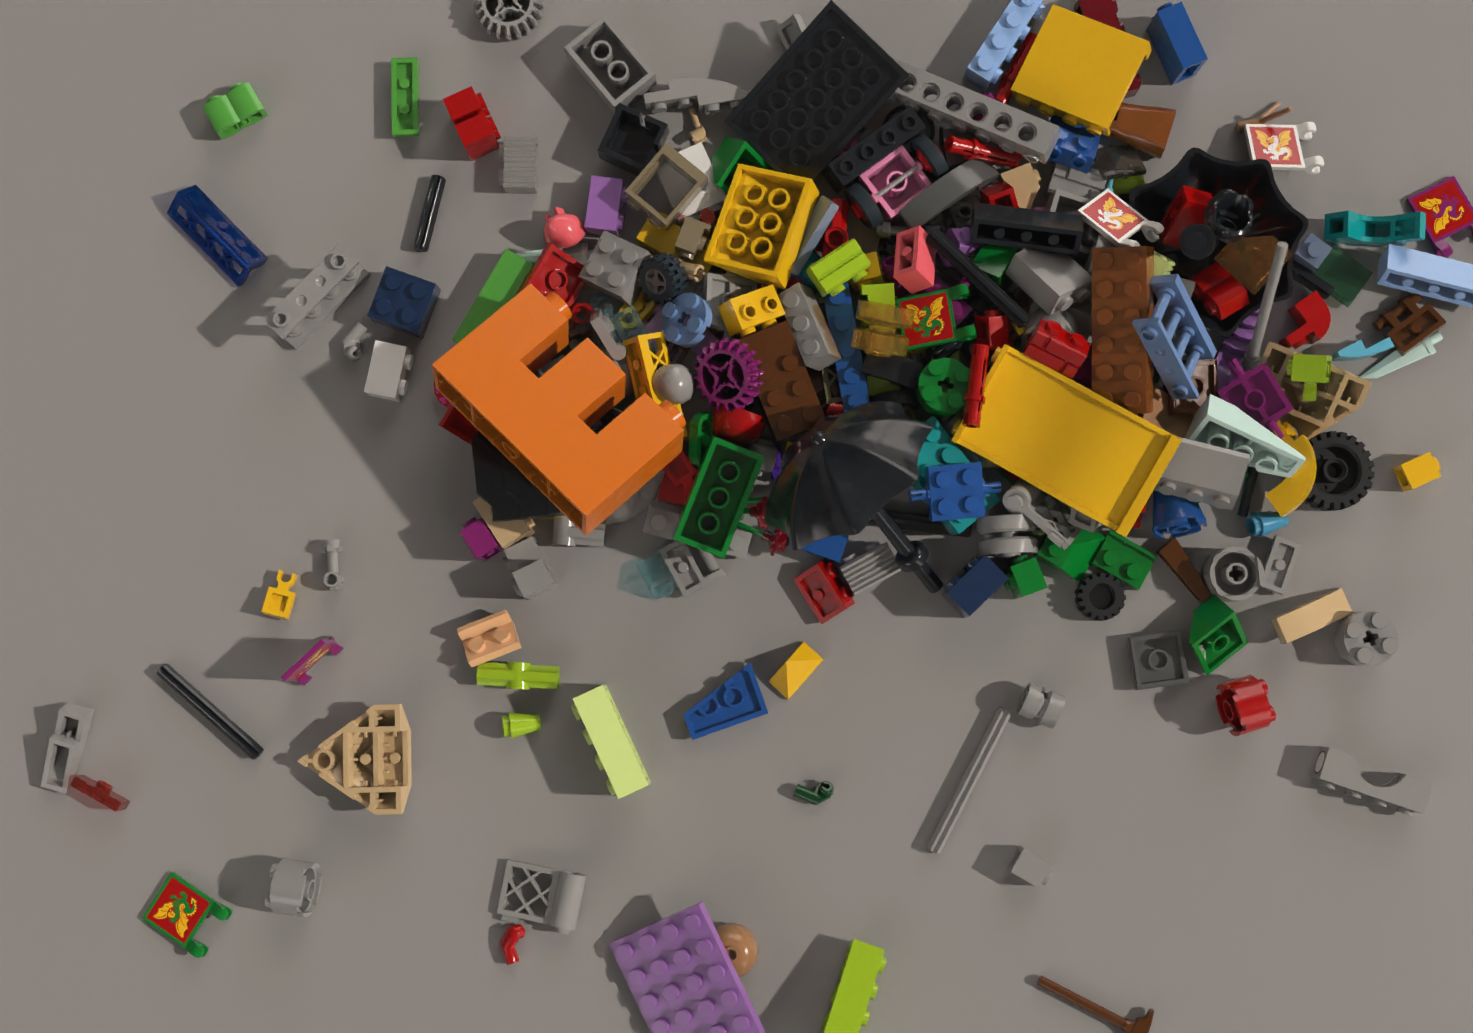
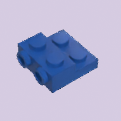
[1048,115,1100,174]

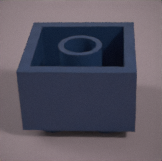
[367,266,441,339]
[942,555,1009,618]

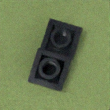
[861,346,924,391]

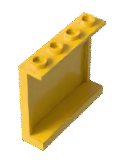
[1010,4,1152,137]

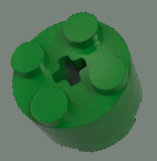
[916,358,969,418]

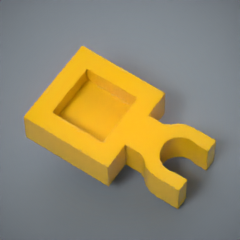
[261,570,297,620]

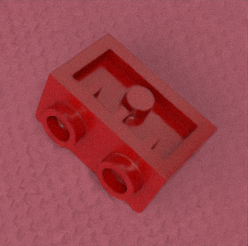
[793,559,855,625]

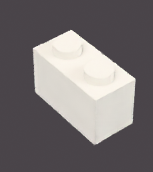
[364,340,413,402]

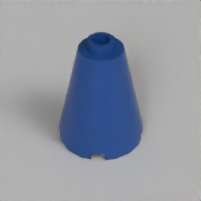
[1152,490,1207,539]

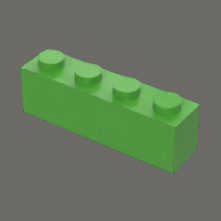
[452,249,534,344]

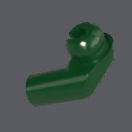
[793,781,834,805]

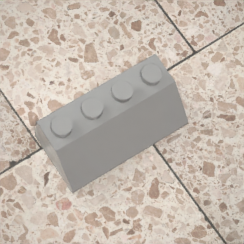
[1154,437,1250,510]

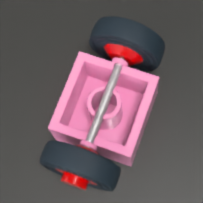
[844,135,949,229]

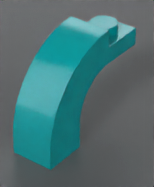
[1324,210,1426,247]

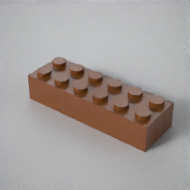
[1092,246,1154,414]

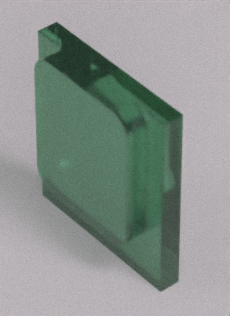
[1314,246,1373,308]

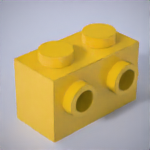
[718,284,785,338]

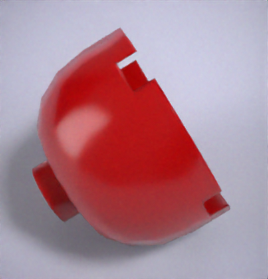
[712,404,767,446]

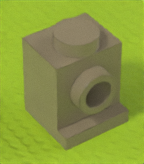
[675,216,712,261]

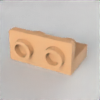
[457,610,522,668]

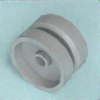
[976,514,1038,558]

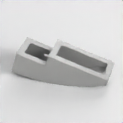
[41,702,94,794]

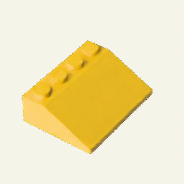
[703,163,819,289]

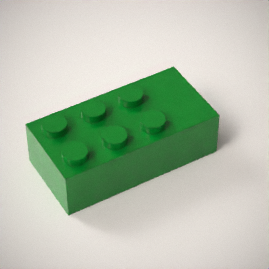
[672,435,765,558]

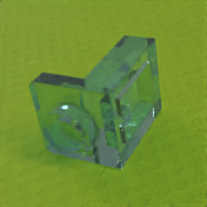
[636,552,679,600]

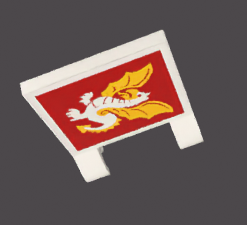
[1244,122,1324,175]
[1076,189,1164,247]

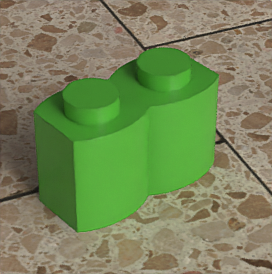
[203,82,268,139]

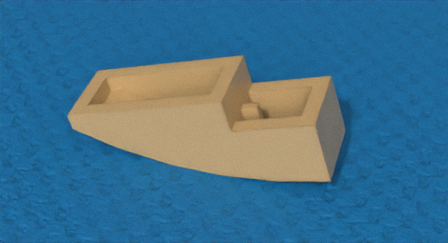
[1270,588,1353,644]

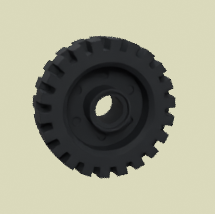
[1304,431,1375,511]

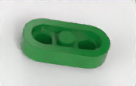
[689,413,715,467]

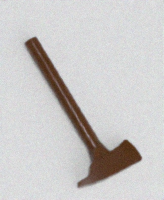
[1037,975,1154,1033]

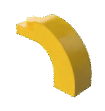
[1265,420,1317,517]

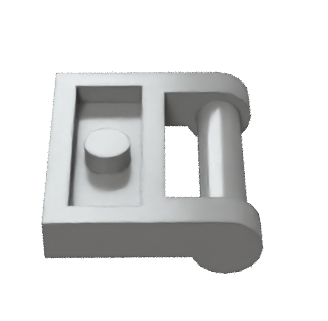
[590,308,626,360]
[659,541,726,598]

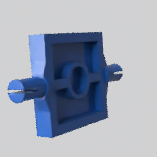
[908,462,1001,522]

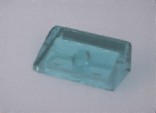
[609,305,657,354]

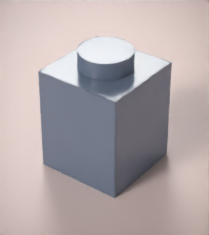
[1293,233,1333,273]

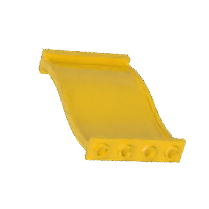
[951,344,1183,537]

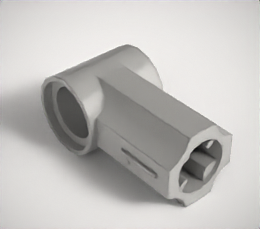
[552,518,606,547]

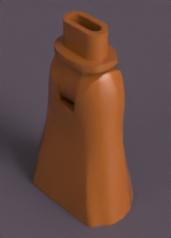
[1109,102,1176,159]

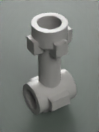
[321,539,345,591]

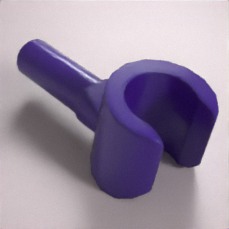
[771,445,781,481]

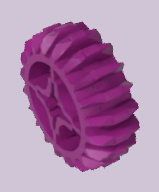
[692,338,764,411]

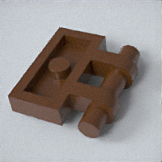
[1372,293,1446,357]

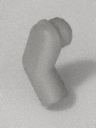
[342,321,368,361]

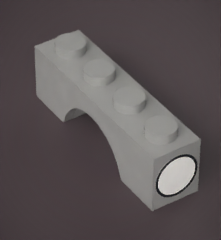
[1311,746,1433,816]

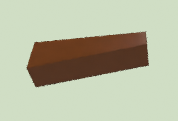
[1156,537,1211,603]

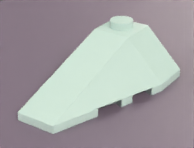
[1185,394,1306,478]

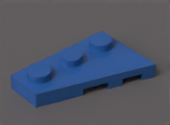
[683,662,768,740]

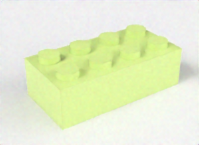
[571,685,651,799]

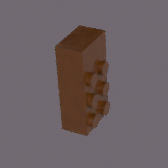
[739,320,825,441]

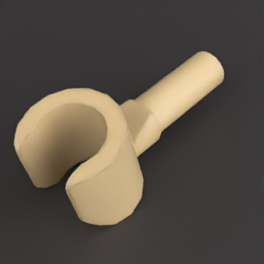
[689,108,707,144]

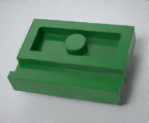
[1091,530,1158,590]

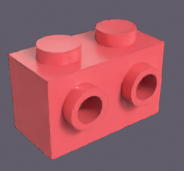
[893,225,936,294]

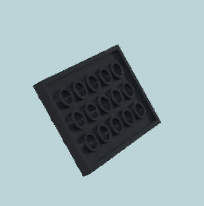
[724,0,910,181]

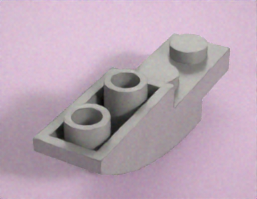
[643,77,750,115]

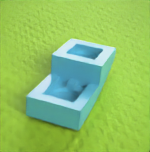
[1332,337,1394,361]

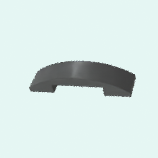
[899,159,999,228]

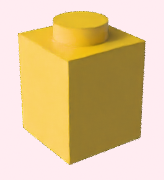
[1392,452,1441,492]

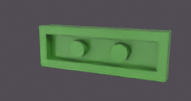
[391,57,420,138]

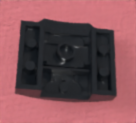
[471,431,565,522]

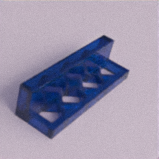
[167,185,268,287]

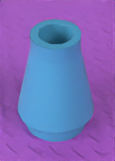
[1245,512,1289,538]

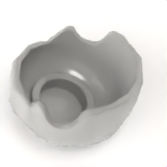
[653,364,695,405]

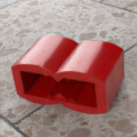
[1189,262,1249,320]

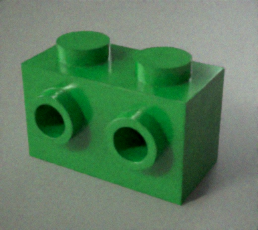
[1003,555,1048,600]

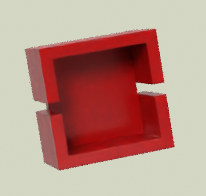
[443,86,501,161]

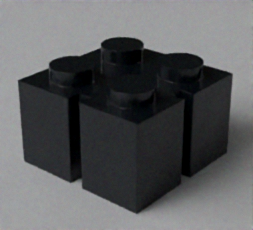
[598,103,669,176]

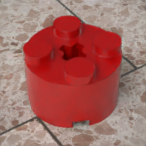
[1215,675,1276,736]

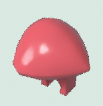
[543,207,586,249]

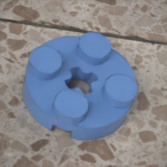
[662,292,712,348]

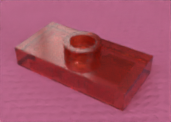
[70,775,130,812]

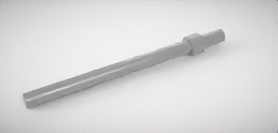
[1242,242,1288,371]

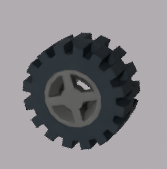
[637,253,688,305]

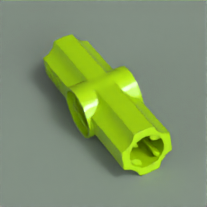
[476,662,560,690]

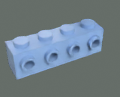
[963,0,1046,91]
[1377,244,1473,308]

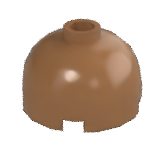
[716,923,758,977]

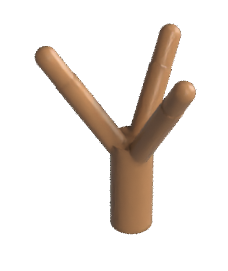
[1236,101,1292,133]

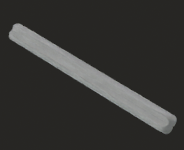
[927,707,1011,854]

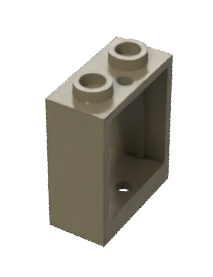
[625,143,708,231]

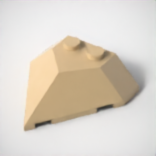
[1259,341,1372,440]
[297,704,412,815]

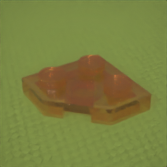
[1214,236,1294,295]

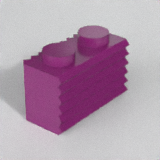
[460,517,504,561]

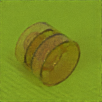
[850,300,915,358]

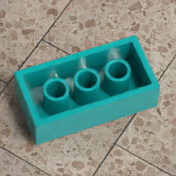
[912,415,1000,535]

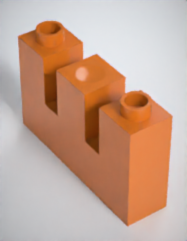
[432,284,686,536]

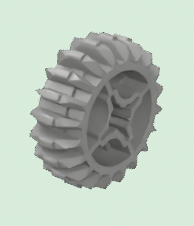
[473,0,545,41]

